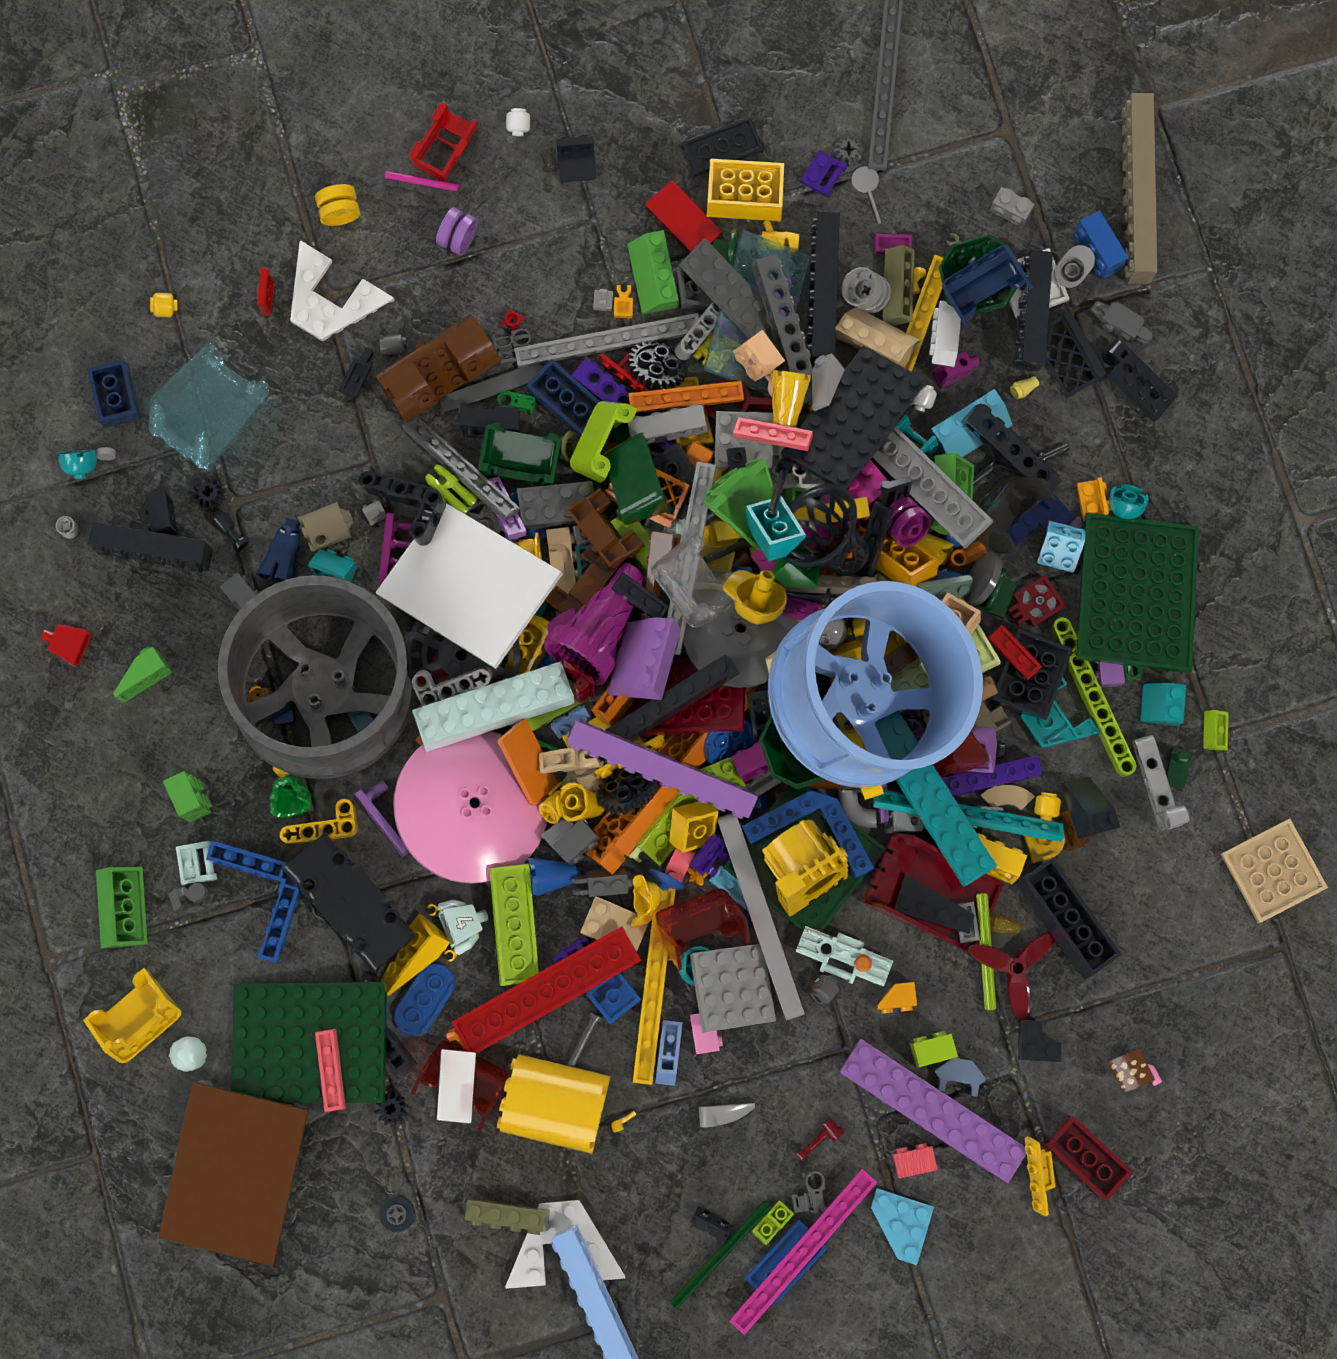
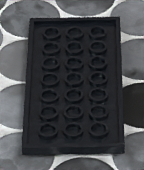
[780,346,928,490]

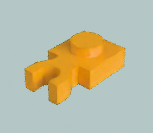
[614,285,633,318]

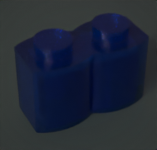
[1003,509,1041,550]

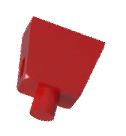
[41,625,92,667]

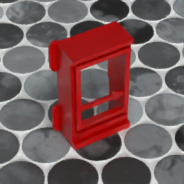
[409,103,478,182]

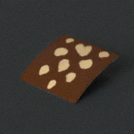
[1108,1048,1155,1093]

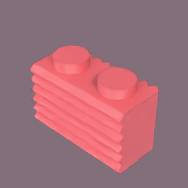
[892,1143,938,1178]

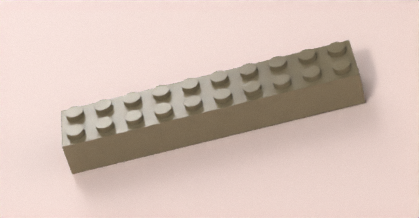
[1121,93,1157,284]

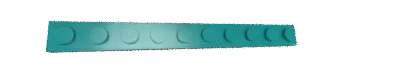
[873,790,1064,842]

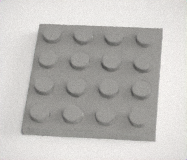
[690,944,776,1033]

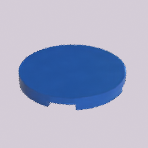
[704,719,754,765]

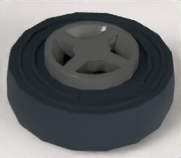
[379,1196,415,1232]

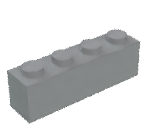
[628,404,708,445]

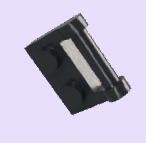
[879,476,913,506]

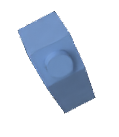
[655,1020,683,1086]

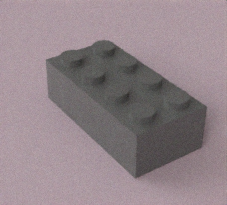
[515,481,594,531]

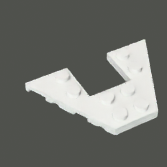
[290,241,394,341]
[505,1200,625,1289]

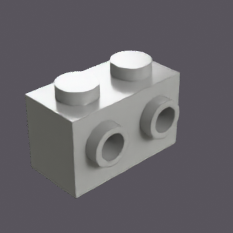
[990,187,1034,228]

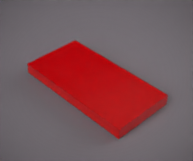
[645,180,722,252]

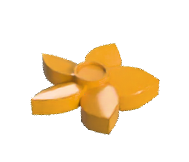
[687,867,708,886]

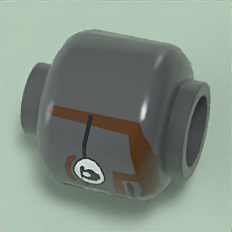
[810,975,839,1004]

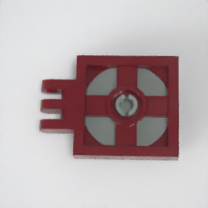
[1007,575,1066,628]

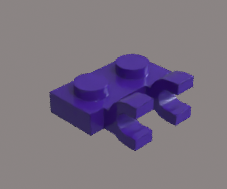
[689,834,730,878]

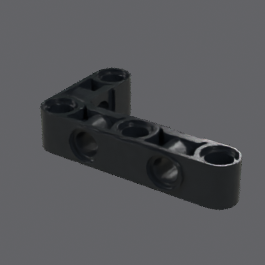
[358,471,447,546]

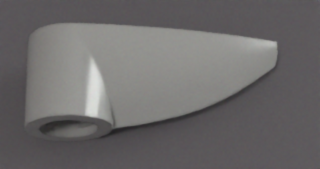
[699,1103,755,1127]

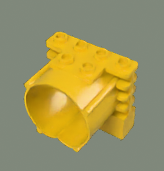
[762,820,849,917]

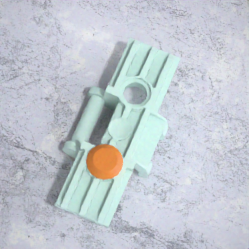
[796,926,893,987]

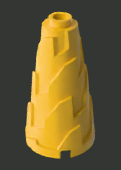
[772,370,811,428]

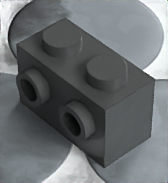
[552,819,600,864]

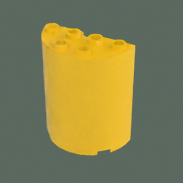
[497,1054,611,1154]

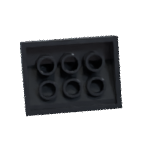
[990,628,1073,720]

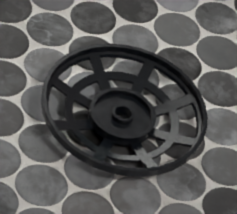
[406,620,521,702]

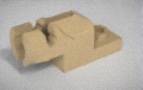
[539,748,604,774]

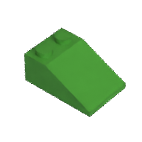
[113,647,173,703]

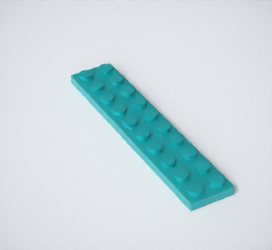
[875,711,997,887]

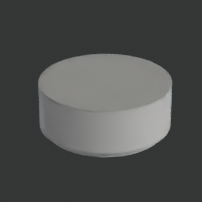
[96,447,116,460]

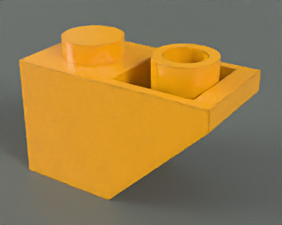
[876,982,917,1013]

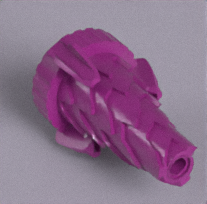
[544,563,646,685]

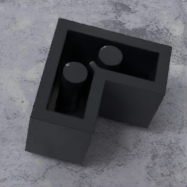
[1018,1020,1061,1062]

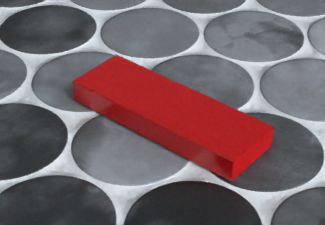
[987,625,1042,681]

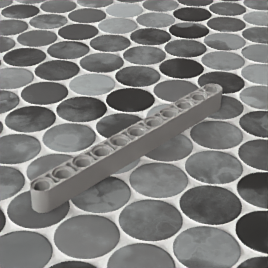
[717,813,805,1021]

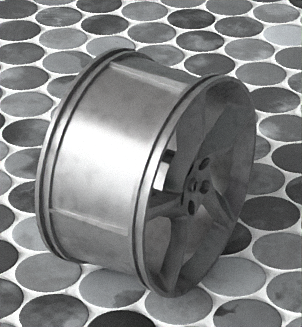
[218,576,414,779]

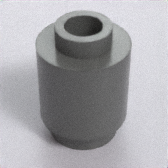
[380,334,408,355]

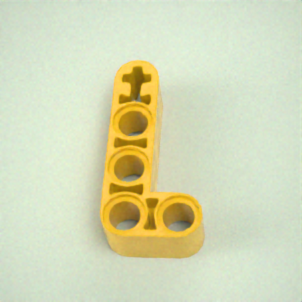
[280,799,358,845]

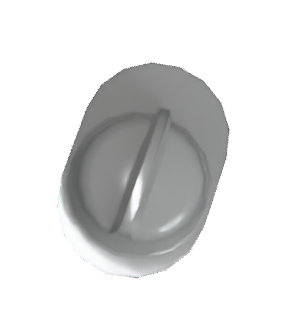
[1055,245,1095,288]

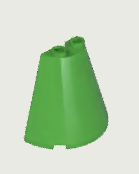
[703,458,774,550]

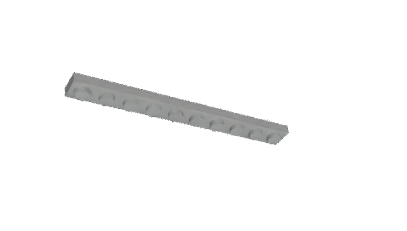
[514,313,699,368]
[667,462,717,656]

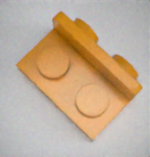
[1076,477,1111,521]

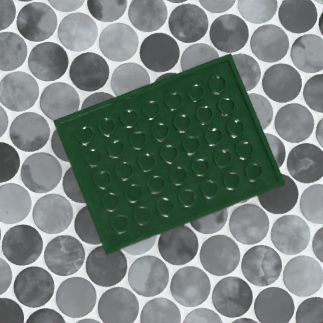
[1076,513,1199,673]
[231,982,387,1103]

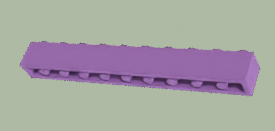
[567,718,758,819]

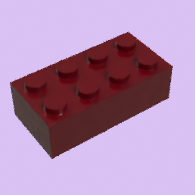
[1043,1116,1133,1202]

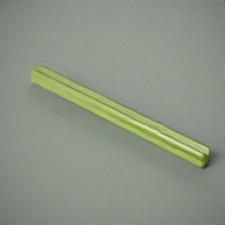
[976,893,996,1010]

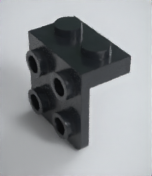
[556,135,597,183]

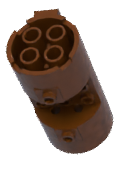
[375,314,501,423]

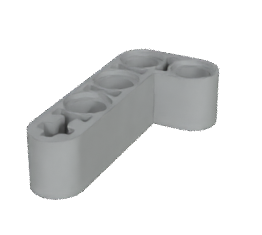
[675,302,737,360]
[412,666,493,706]

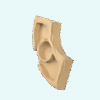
[980,785,1035,811]

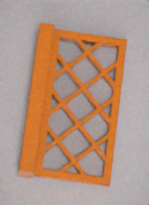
[605,469,691,528]

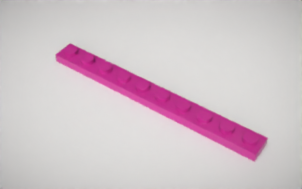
[729,1169,877,1335]

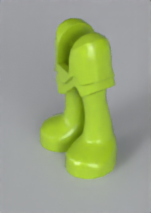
[425,464,478,514]

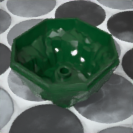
[938,234,1017,315]

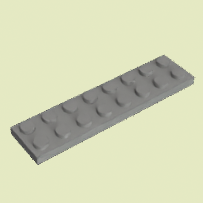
[872,427,993,549]

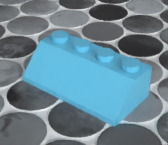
[929,389,1013,457]

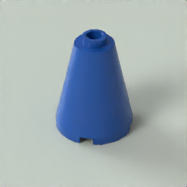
[526,858,580,897]

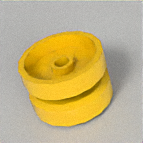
[315,184,360,226]

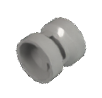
[56,516,79,539]

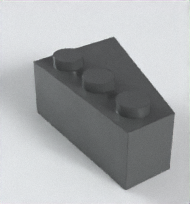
[220,573,259,611]

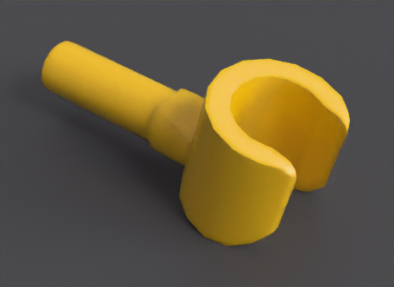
[611,1111,636,1133]

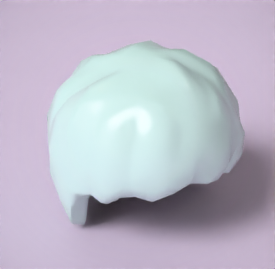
[169,1037,207,1072]

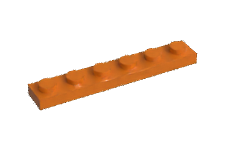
[628,381,744,413]

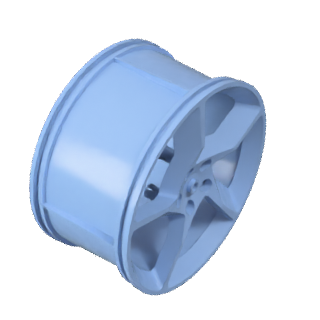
[768,581,983,788]

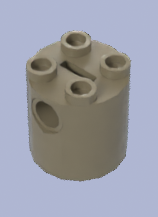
[298,502,354,552]

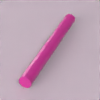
[385,171,459,191]

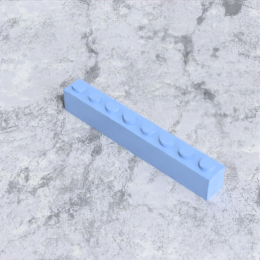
[552,1225,639,1359]

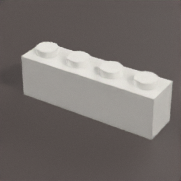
[929,301,961,367]

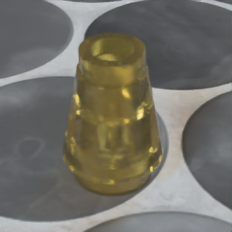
[990,915,1021,934]

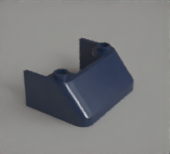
[942,245,1033,328]

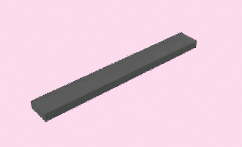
[403,416,520,521]

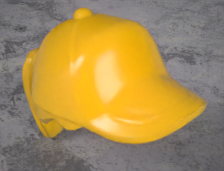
[631,875,661,929]

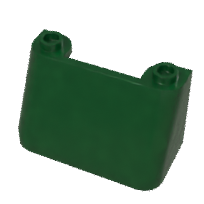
[478,423,562,486]
[602,432,669,525]

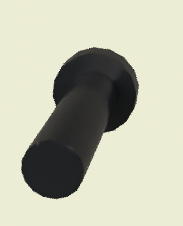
[1036,443,1070,464]

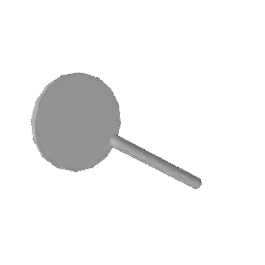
[851,166,881,224]

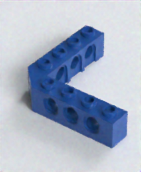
[741,791,874,879]
[206,841,301,964]

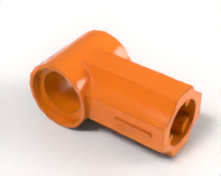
[948,540,987,571]

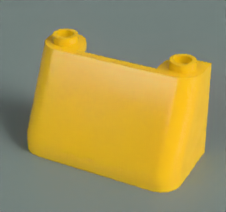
[83,968,181,1063]

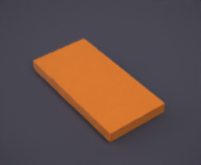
[497,719,558,805]

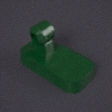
[1166,748,1191,789]

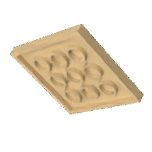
[1221,819,1328,923]

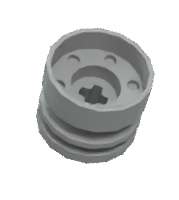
[841,267,891,313]

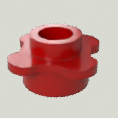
[502,310,523,331]

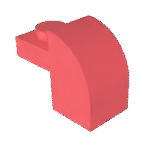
[665,848,698,883]

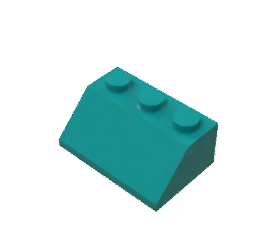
[745,496,806,562]

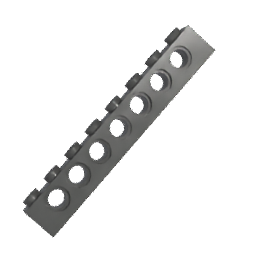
[752,254,814,406]

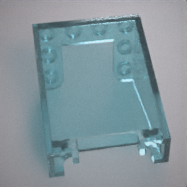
[148,342,269,472]

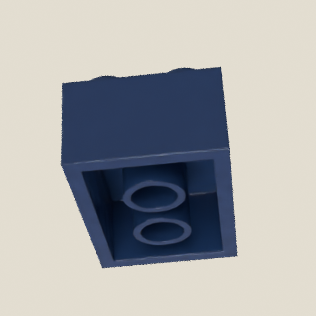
[87,360,141,428]

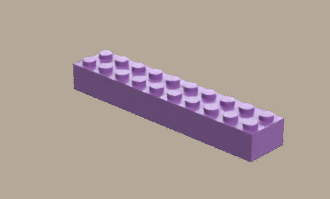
[839,1039,1026,1183]

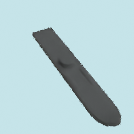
[439,364,544,413]

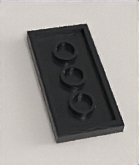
[682,117,764,177]

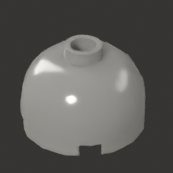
[818,618,848,651]

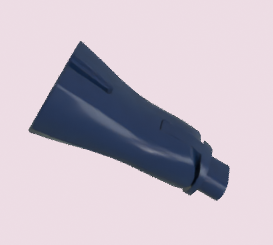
[256,518,300,582]

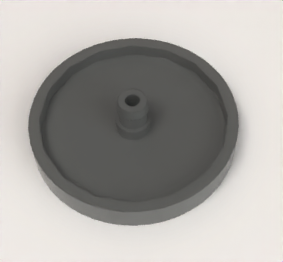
[963,552,1002,606]

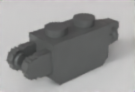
[1090,301,1153,345]
[572,868,641,897]

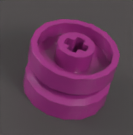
[887,497,932,547]

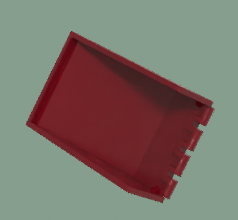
[863,832,1004,953]

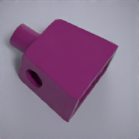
[932,352,979,389]

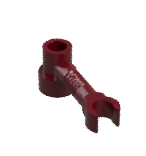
[796,1118,845,1161]

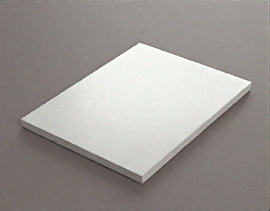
[376,504,563,669]

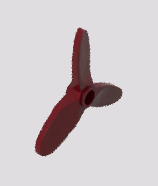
[968,933,1055,1020]

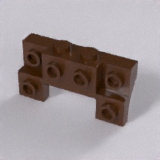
[567,488,645,569]
[544,542,622,615]

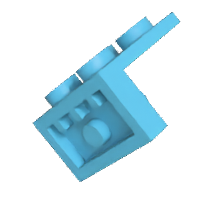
[1037,520,1086,573]

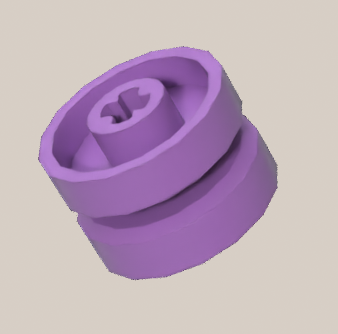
[436,207,478,256]

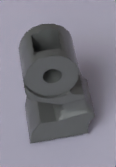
[168,883,208,913]

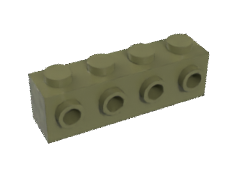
[883,245,914,326]
[465,1199,550,1235]

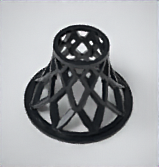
[783,484,869,576]

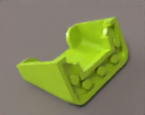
[570,401,637,483]

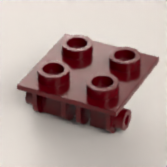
[564,659,595,702]

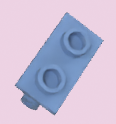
[550,705,592,739]

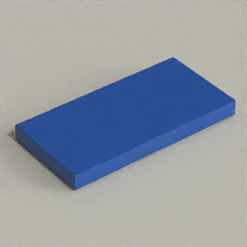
[744,1219,828,1307]

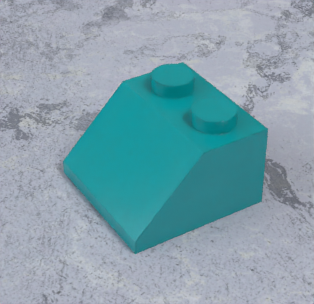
[308,549,357,582]
[1140,683,1186,726]

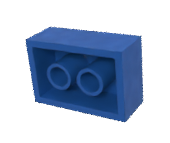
[1074,210,1128,280]

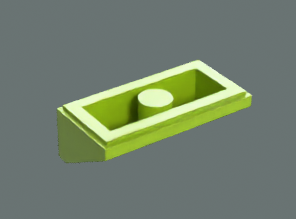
[1203,710,1228,751]

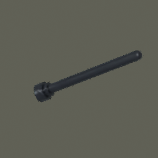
[768,458,794,515]

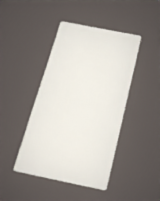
[437,1049,476,1123]

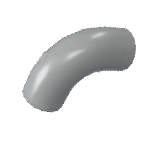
[838,788,877,828]

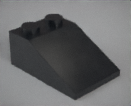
[1060,777,1120,839]

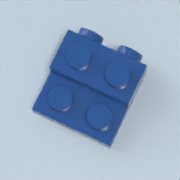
[586,973,641,1025]

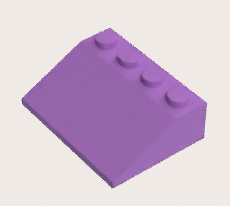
[607,617,681,700]

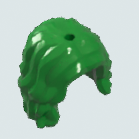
[269,774,312,818]

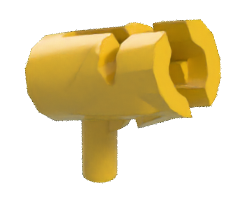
[757,221,799,254]

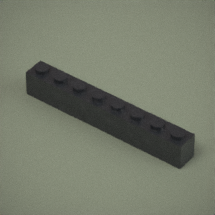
[606,654,740,741]

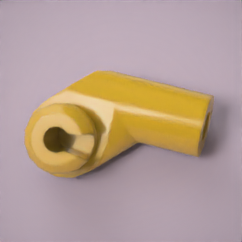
[913,267,926,295]

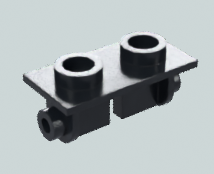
[690,1207,733,1241]

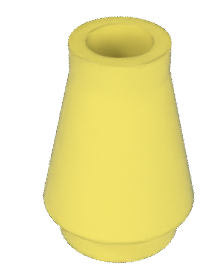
[1010,376,1039,400]

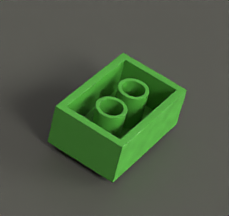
[163,771,212,822]

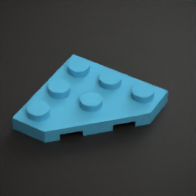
[871,1188,934,1265]

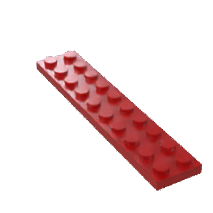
[452,926,642,1054]

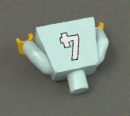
[427,899,488,961]

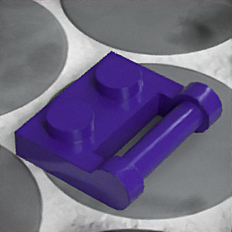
[800,150,848,198]

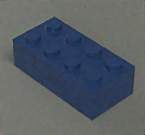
[526,359,601,437]

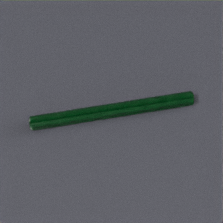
[670,1201,772,1309]

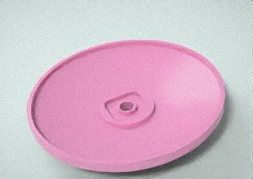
[393,731,548,884]

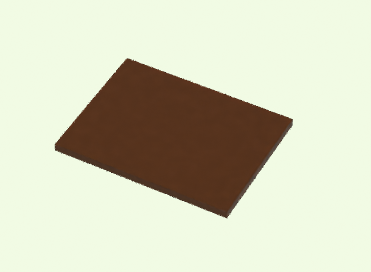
[158,1082,309,1266]

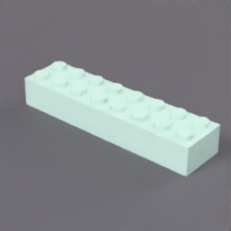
[412,662,574,752]

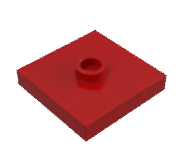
[257,268,274,316]

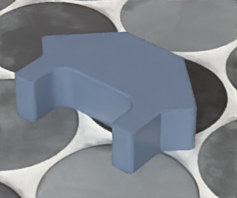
[934,1058,986,1097]

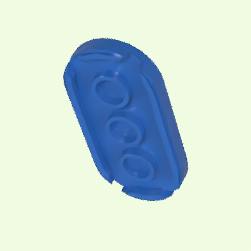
[394,964,455,1036]

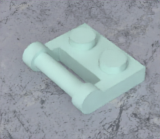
[176,841,217,886]

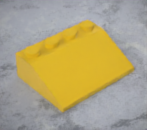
[707,159,784,221]

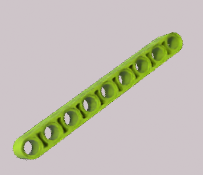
[1051,617,1136,777]

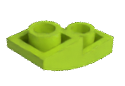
[751,1200,794,1245]

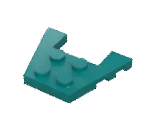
[1020,678,1100,749]

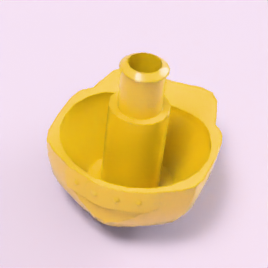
[723,570,787,625]

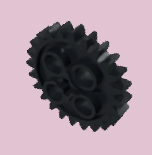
[627,340,689,390]
[597,768,659,816]

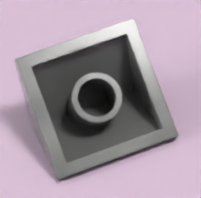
[677,266,710,312]

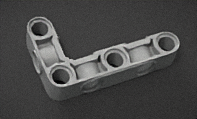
[1133,735,1189,831]

